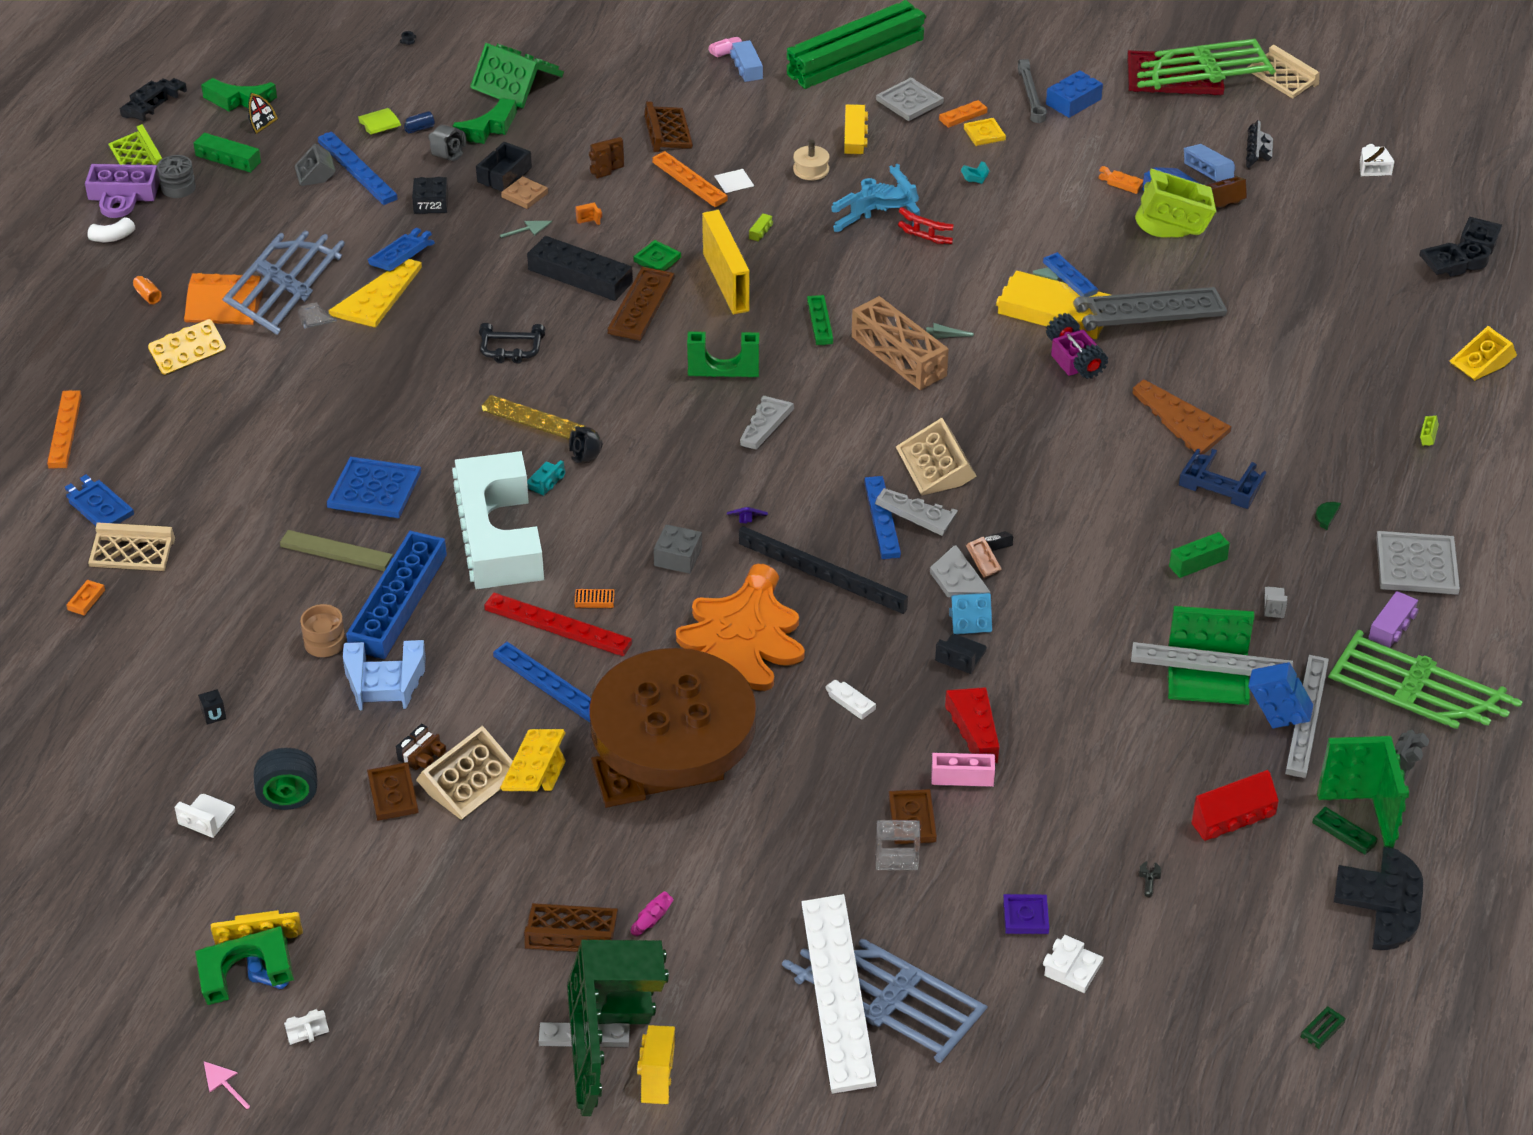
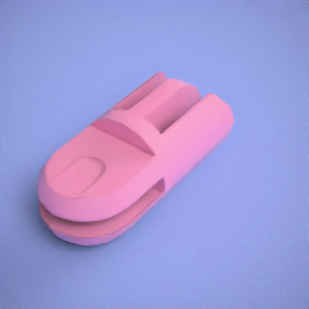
[708,37,742,57]

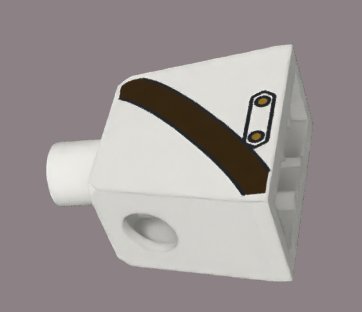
[1360,144,1394,176]

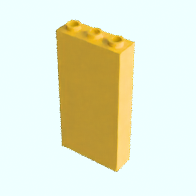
[702,210,749,314]
[996,270,1110,340]

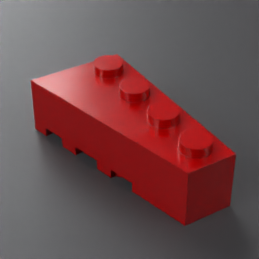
[945,687,999,764]

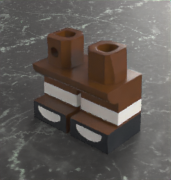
[396,723,447,770]

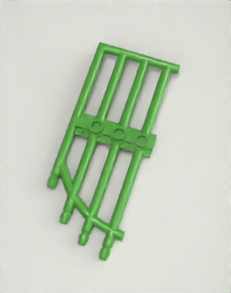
[1137,39,1276,90]
[1328,630,1523,729]

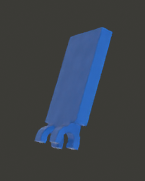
[368,228,435,271]
[65,474,134,526]

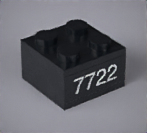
[412,177,448,214]

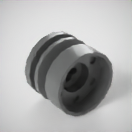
[157,155,196,198]

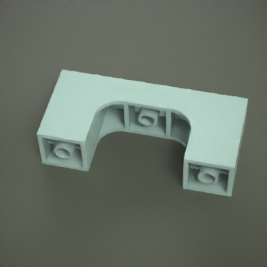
[452,451,544,589]

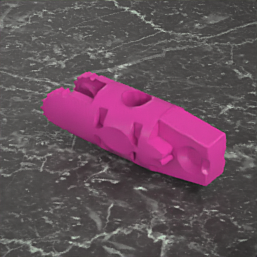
[630,891,674,937]

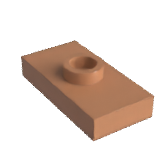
[966,536,1002,578]

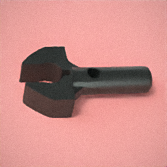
[1139,861,1161,897]

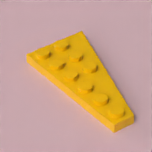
[329,259,422,328]

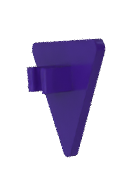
[727,507,768,524]

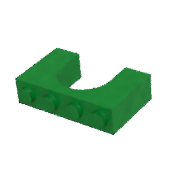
[687,332,759,377]
[195,926,294,1005]

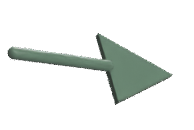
[500,221,552,238]

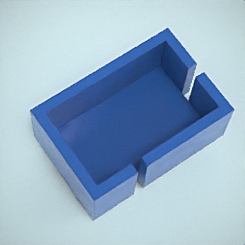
[1046,70,1103,118]
[1248,662,1314,728]

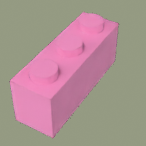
[931,753,995,787]

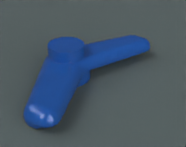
[247,956,289,989]

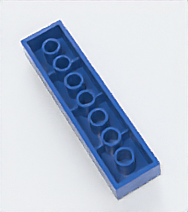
[346,531,447,659]

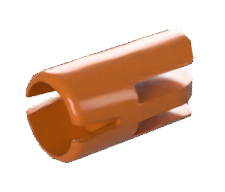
[133,276,162,304]

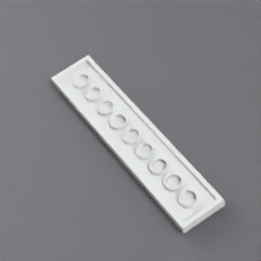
[801,894,877,1094]

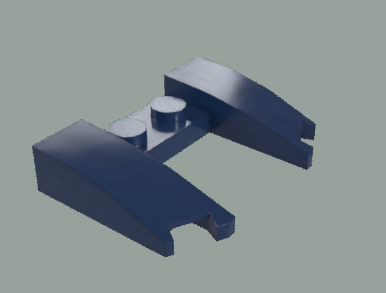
[1179,449,1266,509]

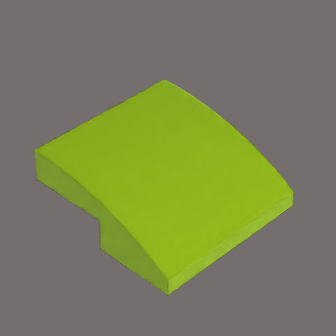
[358,108,401,134]

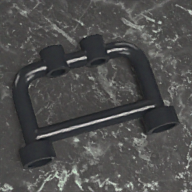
[479,323,546,363]

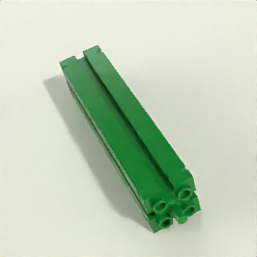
[787,0,926,89]

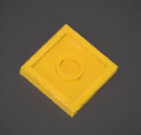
[964,118,1006,146]

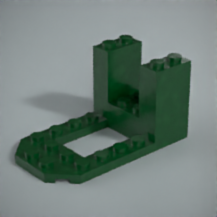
[567,940,669,1116]

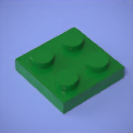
[633,240,681,271]

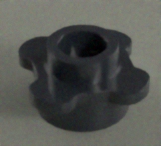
[400,31,416,45]

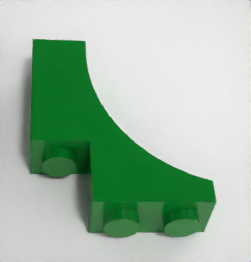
[201,78,277,112]
[453,98,517,144]

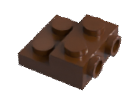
[589,137,624,178]

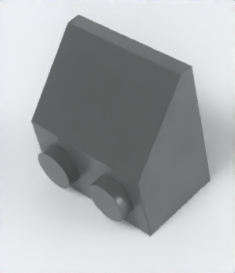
[295,143,335,186]

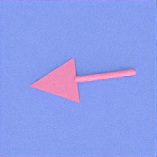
[204,1062,250,1109]

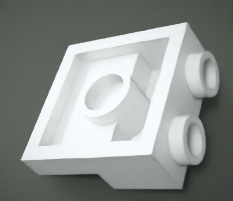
[1043,935,1104,993]

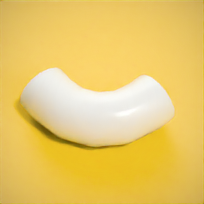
[88,217,135,242]

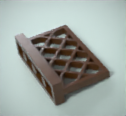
[644,101,693,152]
[524,903,618,952]

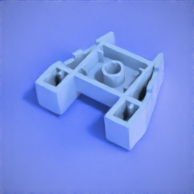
[343,640,426,710]

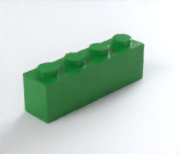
[193,133,261,173]

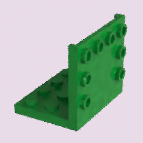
[470,43,564,109]
[1168,606,1254,705]
[1317,736,1409,848]

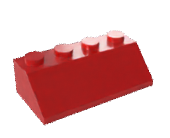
[1191,770,1279,841]

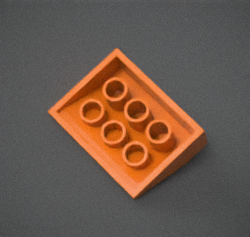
[184,273,263,325]

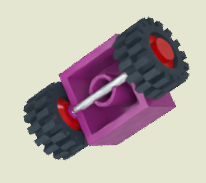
[1046,313,1108,379]

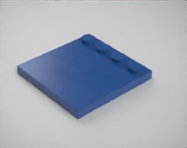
[327,457,421,518]

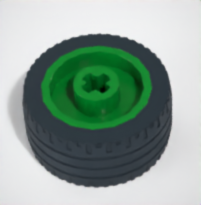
[254,748,318,810]

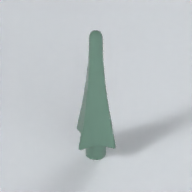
[926,323,974,339]

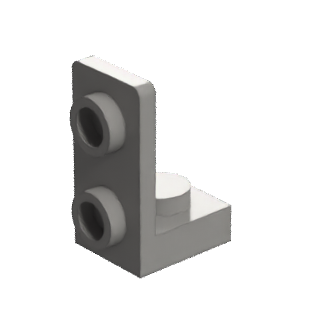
[1264,587,1287,618]

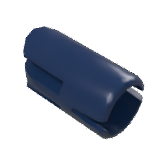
[404,111,435,133]

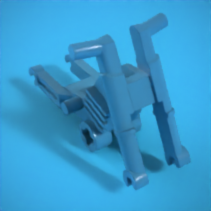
[831,164,920,232]

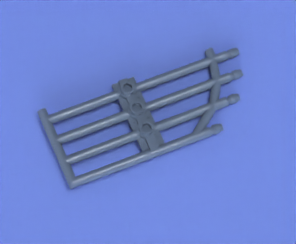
[222,230,345,335]
[782,939,988,1063]

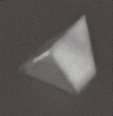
[297,302,337,329]

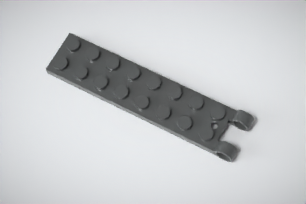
[1073,287,1227,331]

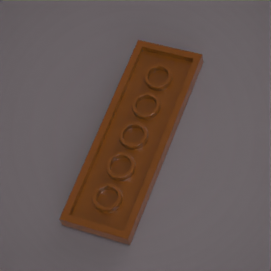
[608,267,675,341]

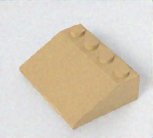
[896,418,977,495]
[416,725,513,820]

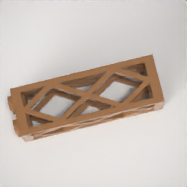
[852,296,949,390]

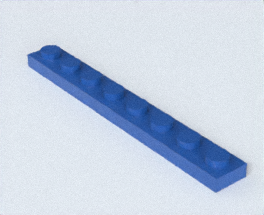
[318,132,398,205]

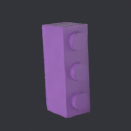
[1368,591,1419,648]

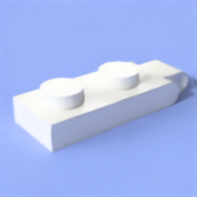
[826,680,876,720]

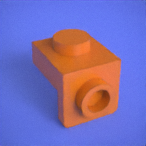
[576,202,602,225]

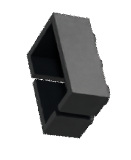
[476,142,532,191]

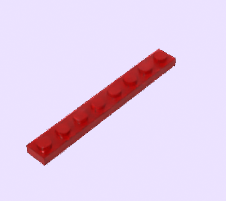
[484,592,632,657]

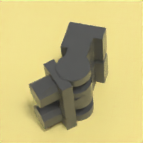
[1395,729,1429,782]

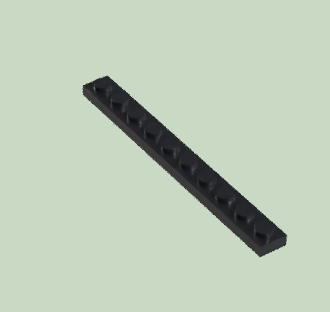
[739,526,908,614]

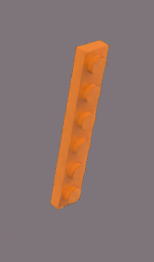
[652,151,728,207]
[47,390,82,468]

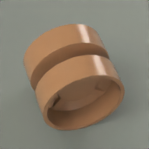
[300,604,346,657]

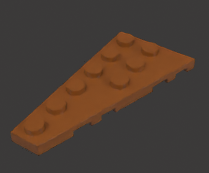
[1132,379,1232,455]

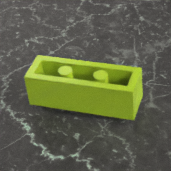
[749,214,773,242]
[1420,416,1439,446]

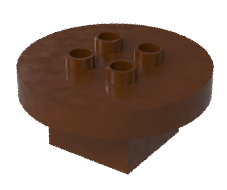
[589,648,756,795]

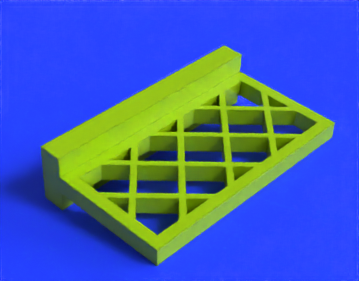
[108,124,162,165]

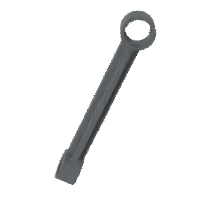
[1018,59,1047,123]

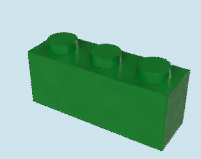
[1169,532,1230,578]

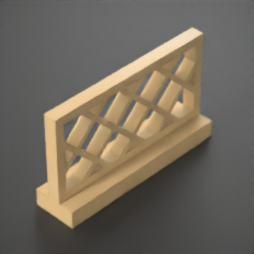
[1248,45,1319,99]
[88,523,175,571]

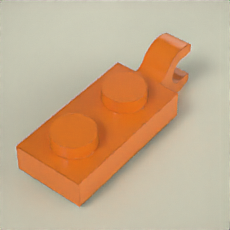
[1098,166,1143,194]

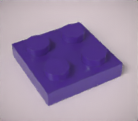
[1003,894,1049,934]

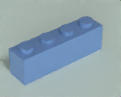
[1184,144,1235,182]

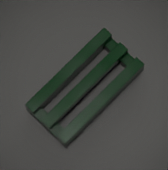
[1300,1006,1346,1049]

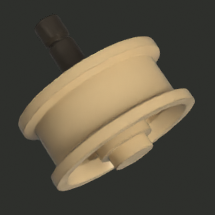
[793,139,829,180]

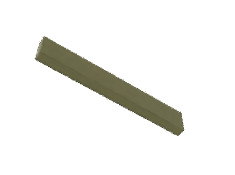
[280,530,393,571]

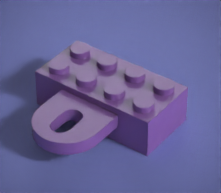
[85,164,160,218]

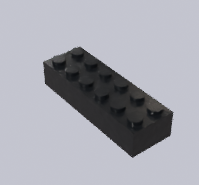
[527,235,633,301]

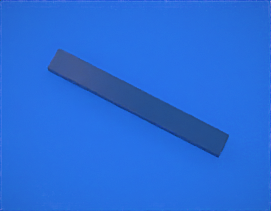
[493,642,591,722]

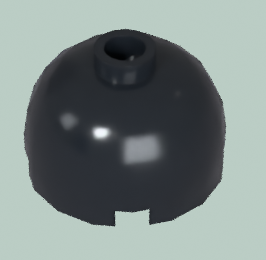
[569,427,603,463]

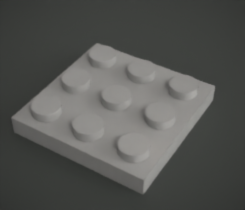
[876,78,944,121]

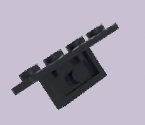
[1246,120,1273,168]

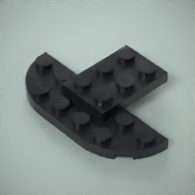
[1334,846,1424,950]

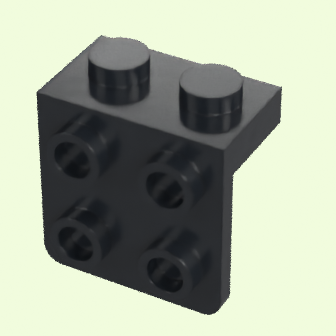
[935,634,987,674]

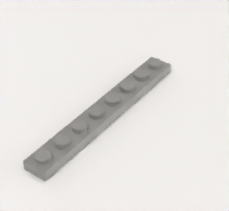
[1131,642,1293,676]
[1285,655,1329,778]

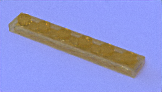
[482,395,586,440]

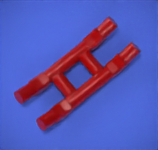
[898,207,954,245]

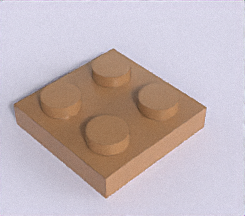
[502,176,548,209]

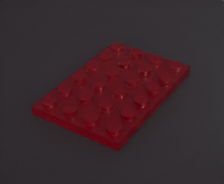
[1127,50,1224,95]

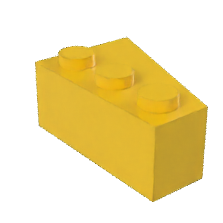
[844,105,868,154]
[637,1025,675,1104]

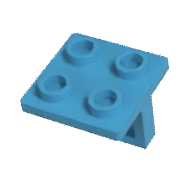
[949,593,992,634]

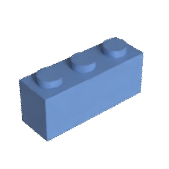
[730,40,763,82]

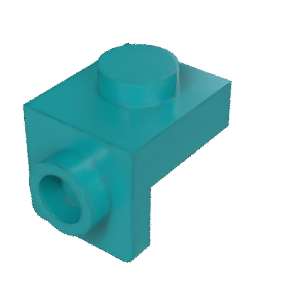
[961,161,990,184]

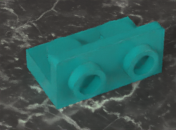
[527,460,565,496]

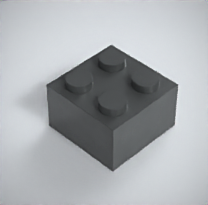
[654,524,702,574]

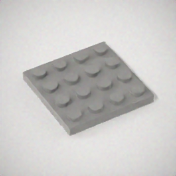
[1376,531,1460,595]

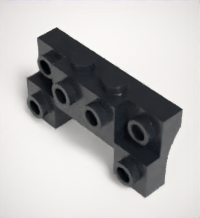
[119,78,187,122]

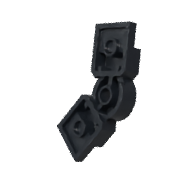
[1419,216,1502,277]

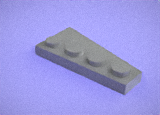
[740,396,794,450]
[875,488,958,536]

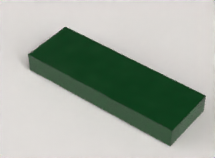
[1312,807,1378,855]

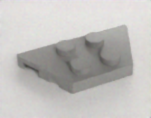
[930,545,990,597]

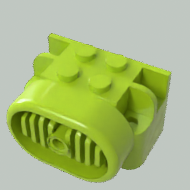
[1135,168,1216,237]

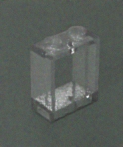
[875,820,920,870]

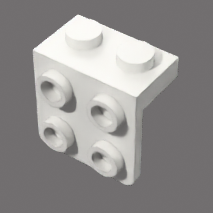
[175,794,235,838]

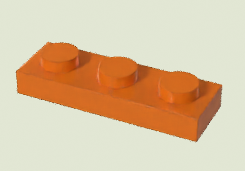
[939,100,988,128]

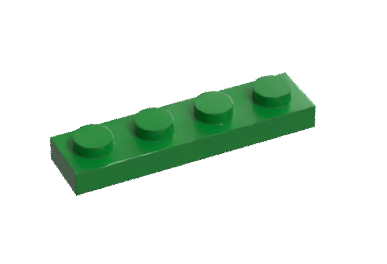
[807,295,833,345]

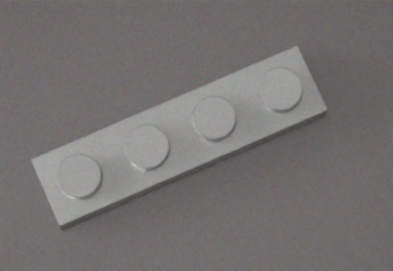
[539,1022,630,1047]

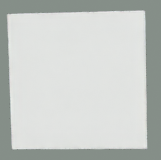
[714,169,754,193]

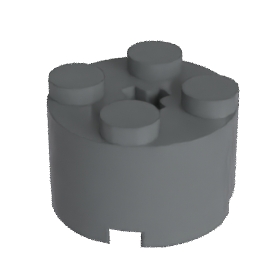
[429,125,466,161]

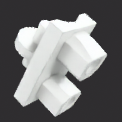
[284,1009,329,1045]

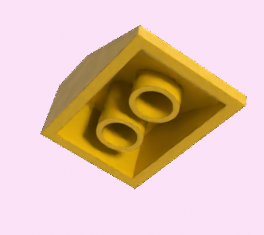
[1450,326,1517,381]

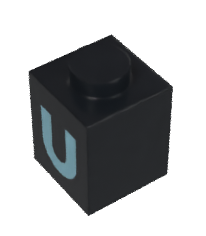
[198,689,226,725]

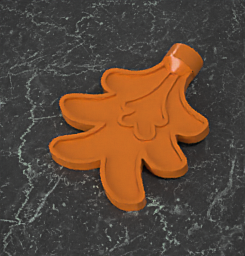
[676,564,805,691]

